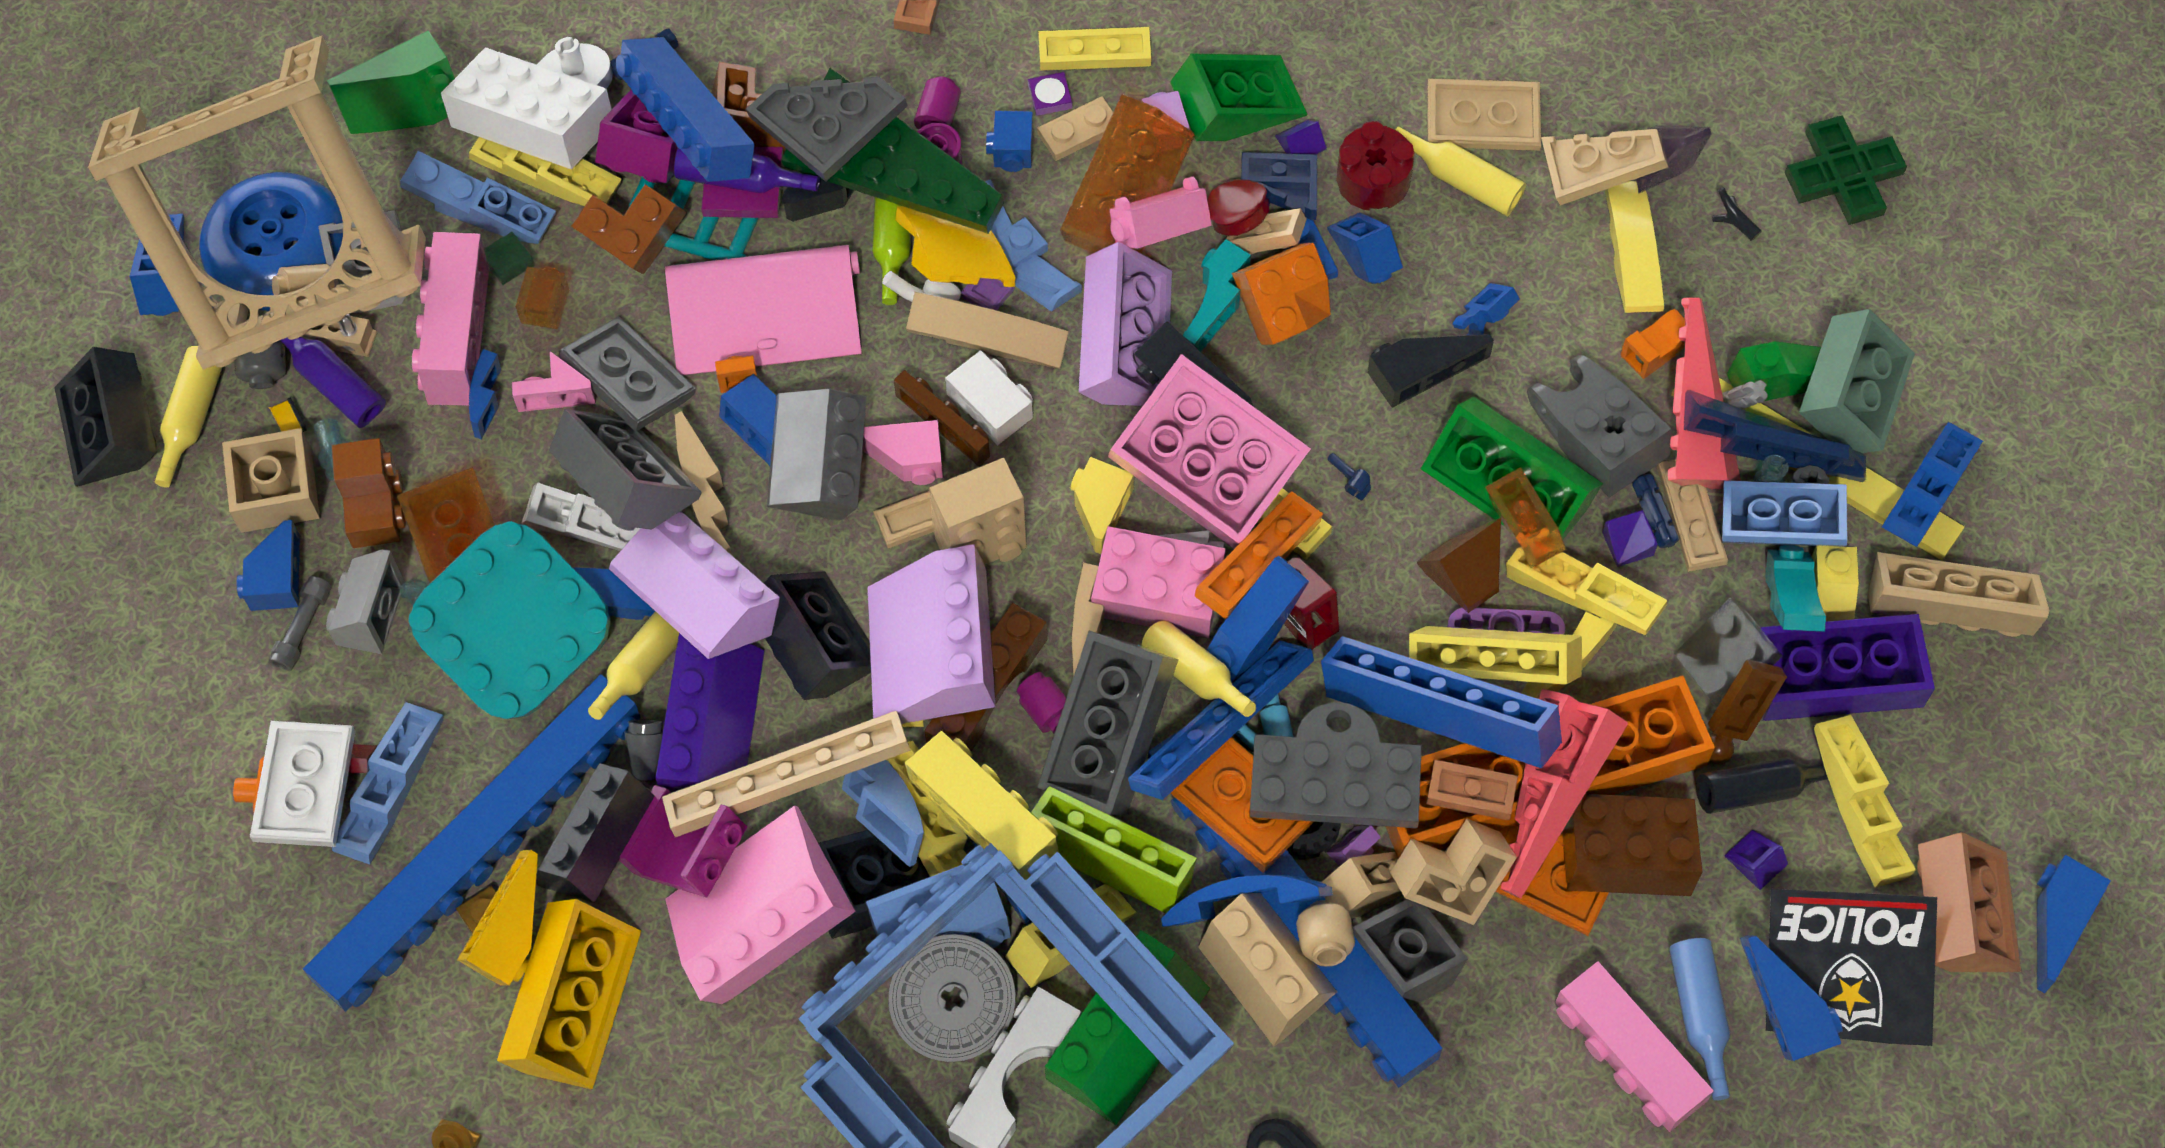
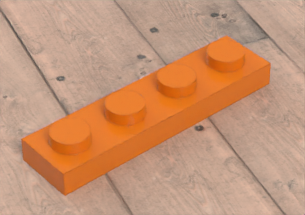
[1194,491,1323,619]

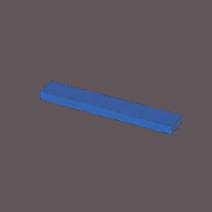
[1128,641,1314,800]

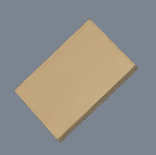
[1427,78,1541,151]

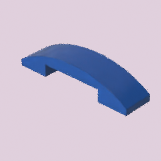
[1161,875,1333,927]

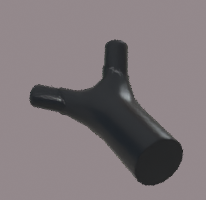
[1712,187,1762,241]

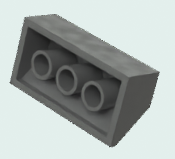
[549,409,702,531]
[1037,631,1179,816]

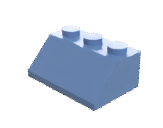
[1722,481,1847,547]
[866,865,1011,977]

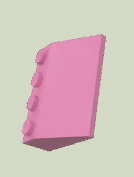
[1108,354,1311,549]
[665,806,855,1004]

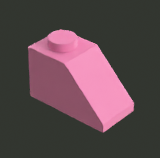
[862,420,943,485]

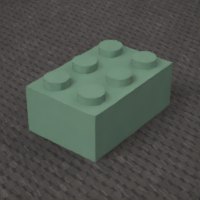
[1799,309,1915,453]

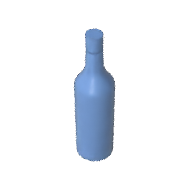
[1669,938,1730,1100]

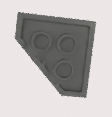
[746,77,908,181]

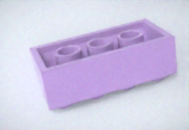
[1079,241,1172,406]
[609,511,780,659]

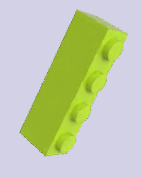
[1031,786,1197,913]

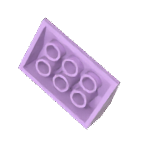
[868,544,995,724]

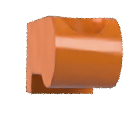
[1621,309,1686,379]

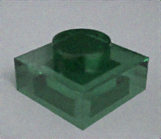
[484,232,535,285]

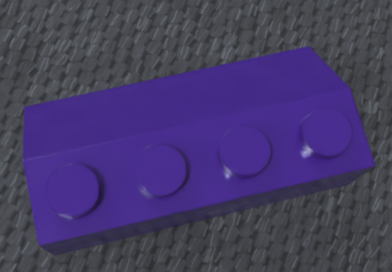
[656,633,765,793]

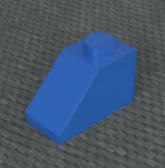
[1327,212,1403,284]
[237,520,300,611]

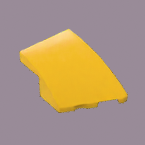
[895,206,1016,287]

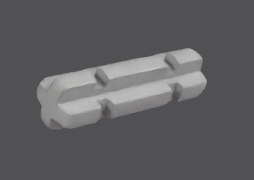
[1722,380,1768,409]

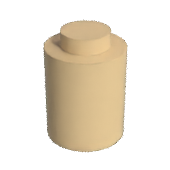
[272,264,335,301]

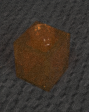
[515,267,569,329]

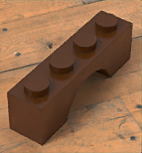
[924,602,1048,751]

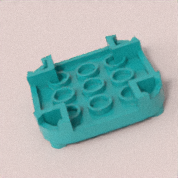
[408,521,610,719]

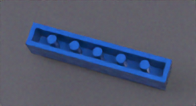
[616,37,754,182]
[1321,636,1562,768]

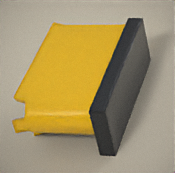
[269,397,307,432]

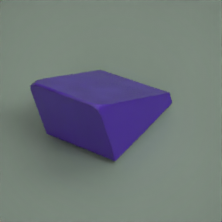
[1724,830,1788,890]

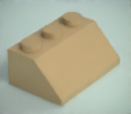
[1198,893,1337,1046]

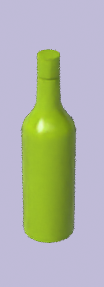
[872,197,911,305]

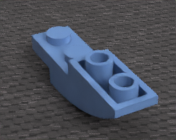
[400,151,556,244]

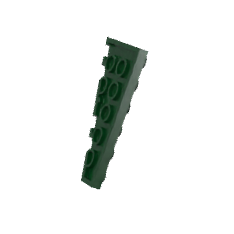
[781,68,1004,234]

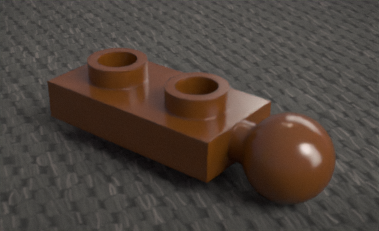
[1708,659,1787,765]

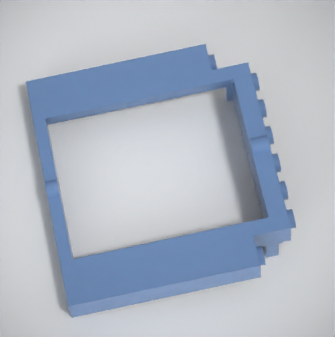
[798,843,1234,1148]

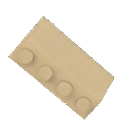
[1868,552,2049,637]

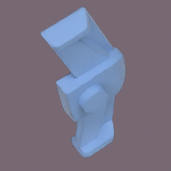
[986,180,1082,312]

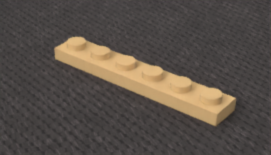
[662,711,911,837]

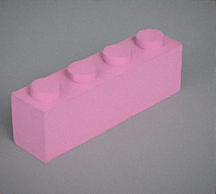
[1555,961,1714,1133]

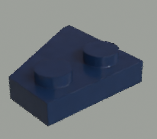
[1241,152,1317,220]

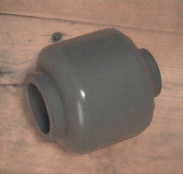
[234,340,286,389]

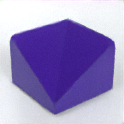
[1602,510,1657,567]

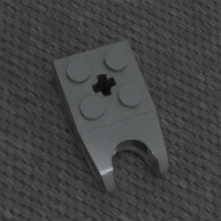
[1527,355,1672,498]

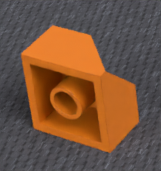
[1232,243,1331,345]

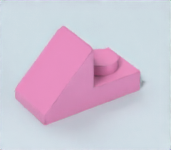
[512,352,596,412]

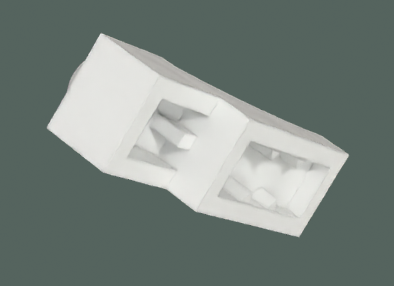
[521,483,641,551]

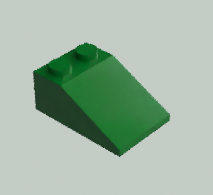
[327,31,455,134]
[1170,54,1307,141]

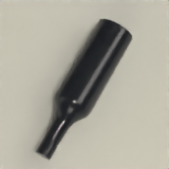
[1696,758,1828,814]

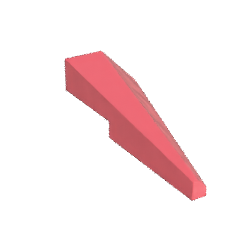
[1668,298,1741,489]
[1501,689,1628,898]

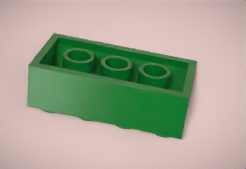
[1420,397,1603,548]
[1045,930,1210,1126]

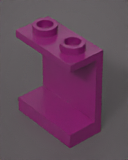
[619,785,747,898]

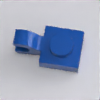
[1452,283,1520,335]

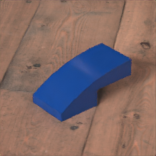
[469,349,501,440]

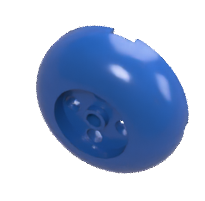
[199,172,343,311]

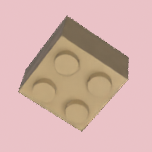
[222,428,320,533]

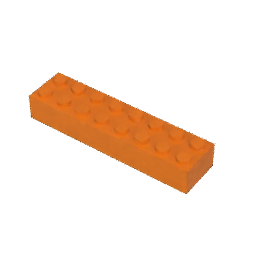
[1385,675,1715,859]

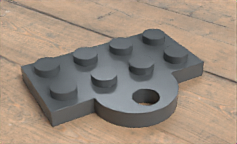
[1250,702,1421,828]

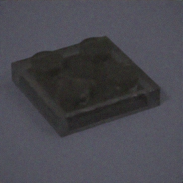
[1674,597,1782,708]

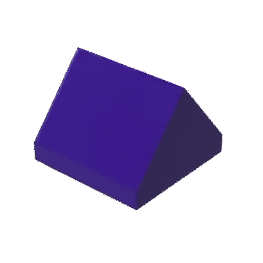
[1275,120,1327,155]

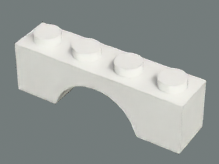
[946,987,1082,1148]

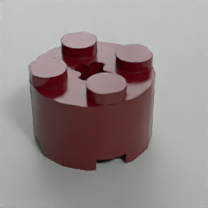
[1336,121,1414,211]

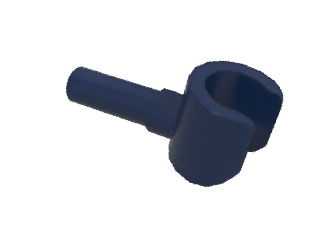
[1328,453,1371,501]

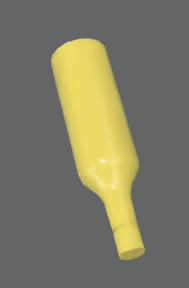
[1395,126,1526,217]
[154,346,222,487]
[588,611,679,720]
[1142,620,1256,717]

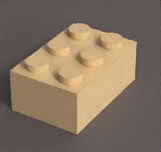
[929,458,1026,566]

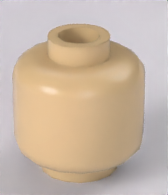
[1296,900,1355,966]

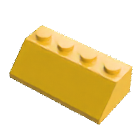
[497,899,641,1089]

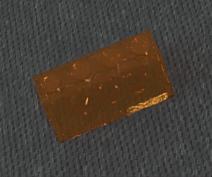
[1060,94,1195,254]

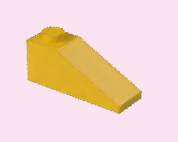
[457,850,538,986]

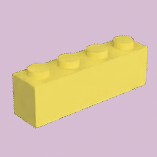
[1409,626,1582,684]
[905,731,1059,880]

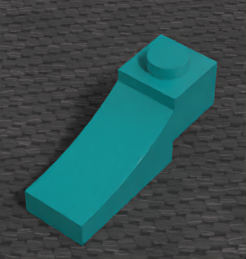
[1183,239,1251,352]
[1765,545,1826,632]

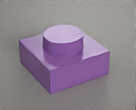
[1327,825,1381,865]

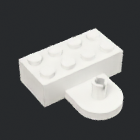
[441,37,613,170]

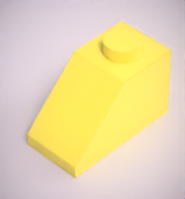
[1071,457,1134,554]
[1811,546,1859,622]

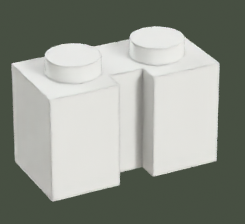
[945,350,1033,446]

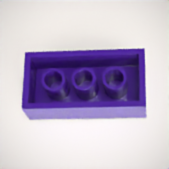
[1749,614,1935,721]

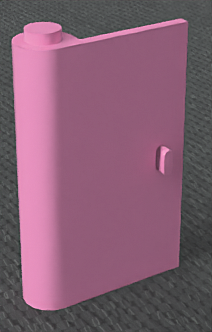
[665,245,862,376]

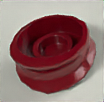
[1207,180,1270,236]

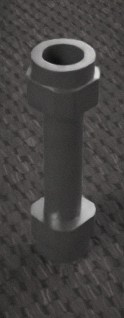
[268,576,331,671]

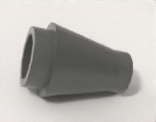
[624,719,663,780]

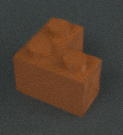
[711,61,785,154]
[571,184,687,274]
[332,438,406,549]

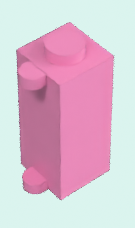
[1109,177,1212,249]

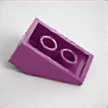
[595,89,678,183]

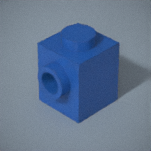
[986,111,1033,172]

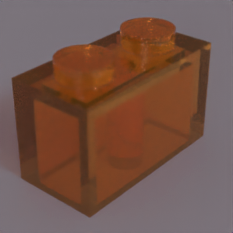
[1486,468,1566,569]

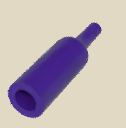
[674,148,820,193]
[280,337,386,428]

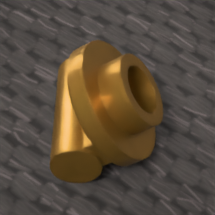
[432,1119,482,1148]

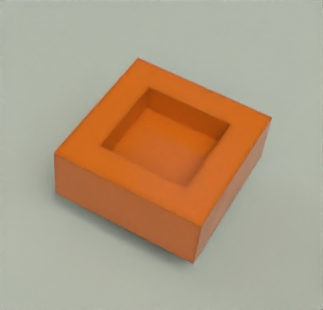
[715,356,758,393]

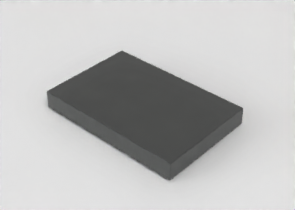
[559,316,696,431]

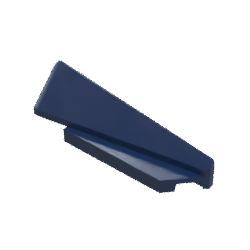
[1684,390,1866,482]

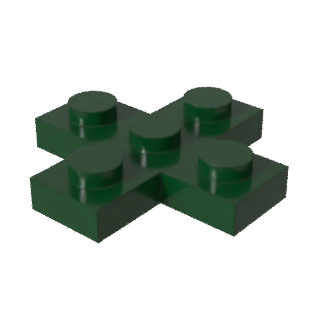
[1785,115,1907,225]

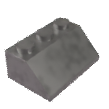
[767,389,866,520]

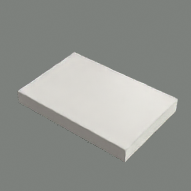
[250,721,355,847]

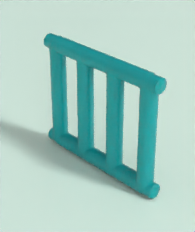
[626,177,759,260]

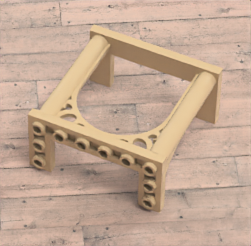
[88,36,426,370]

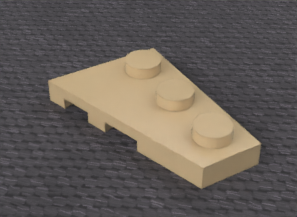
[1541,129,1669,206]

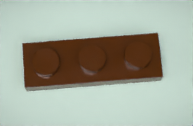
[894,370,990,467]

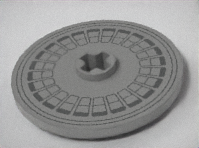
[888,934,1016,1062]

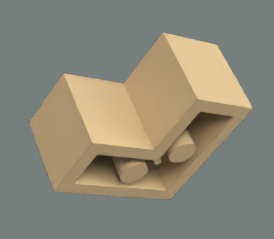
[1390,819,1517,925]

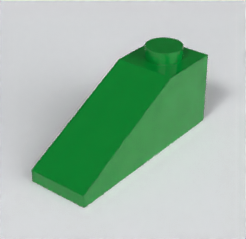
[1727,341,1821,401]

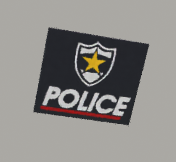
[1766,889,1937,1046]

